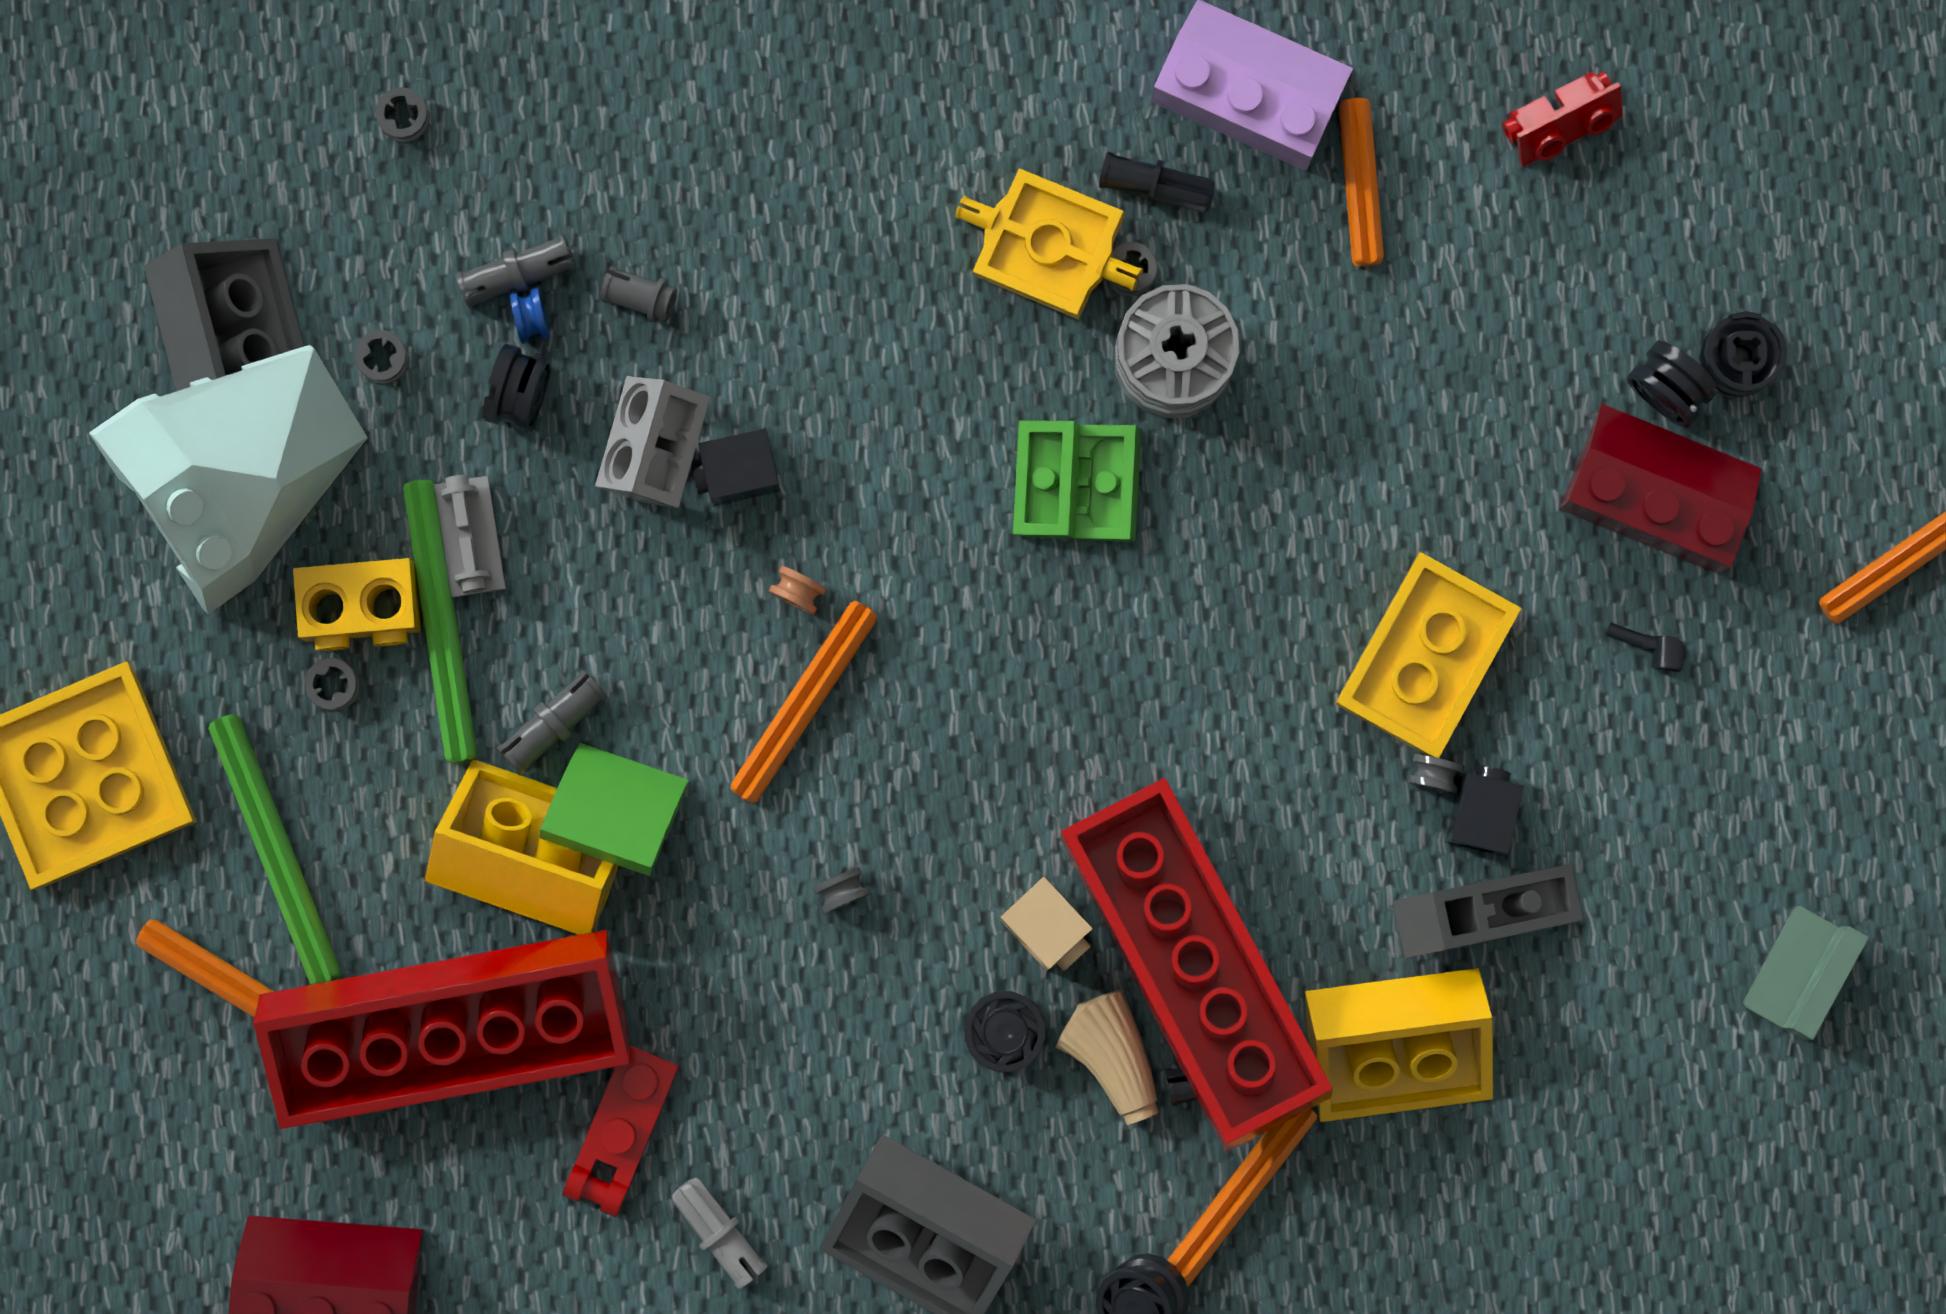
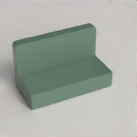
[1743,906,1869,1040]

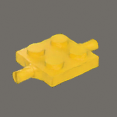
[955,168,1143,320]

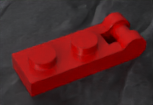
[562,1045,680,1218]

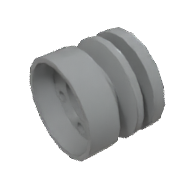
[1114,284,1239,419]

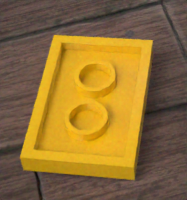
[1335,552,1521,758]

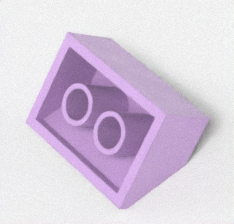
[1151,0,1353,171]

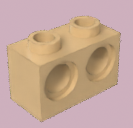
[999,877,1092,971]

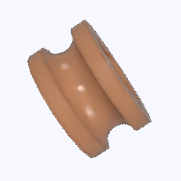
[768,566,827,615]

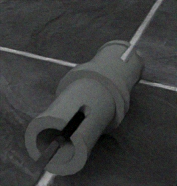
[456,234,577,308]
[497,670,608,775]

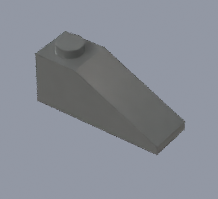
[1393,864,1584,958]

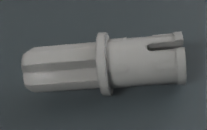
[672,1178,768,1289]

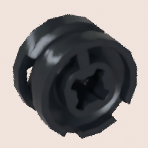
[1699,311,1787,397]
[1626,340,1719,428]
[482,343,552,434]
[964,991,1045,1072]
[1096,1253,1190,1314]

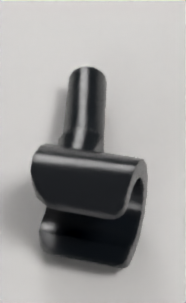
[1606,622,1685,672]

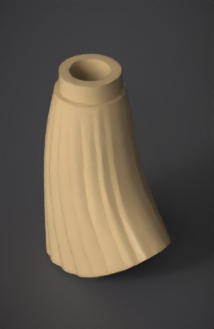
[1055,990,1159,1125]

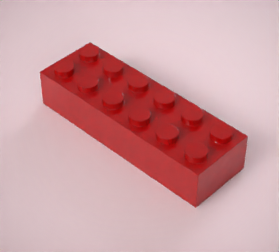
[1061,777,1333,1153]
[253,930,630,1129]

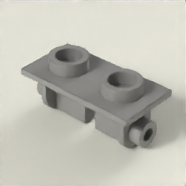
[434,475,506,598]

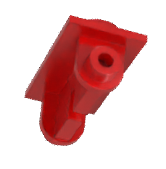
[1502,72,1623,167]

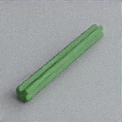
[403,480,477,763]
[209,714,341,985]

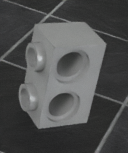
[595,376,710,508]

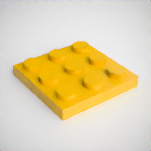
[0,661,197,890]

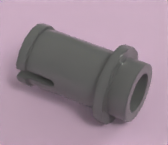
[600,266,677,323]

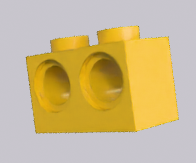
[293,558,422,651]

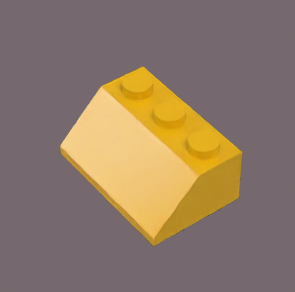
[425,759,619,935]
[1305,968,1493,1122]

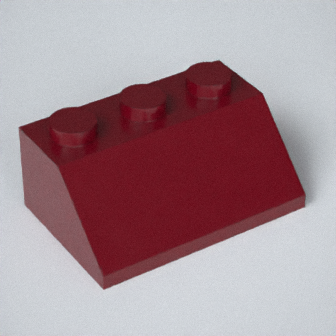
[1559,404,1762,574]
[228,1215,423,1314]

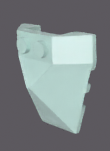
[89,345,368,614]

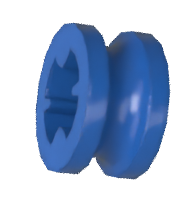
[510,288,550,344]

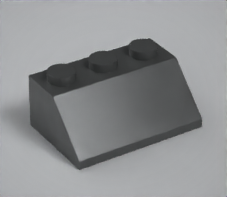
[144,238,304,391]
[819,1134,1036,1314]

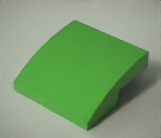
[1013,421,1141,542]
[540,743,689,876]

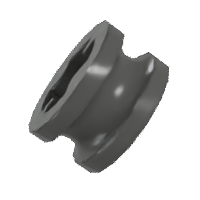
[375,87,430,143]
[1106,242,1157,297]
[354,330,409,384]
[304,658,360,711]
[1407,754,1465,795]
[812,867,871,914]

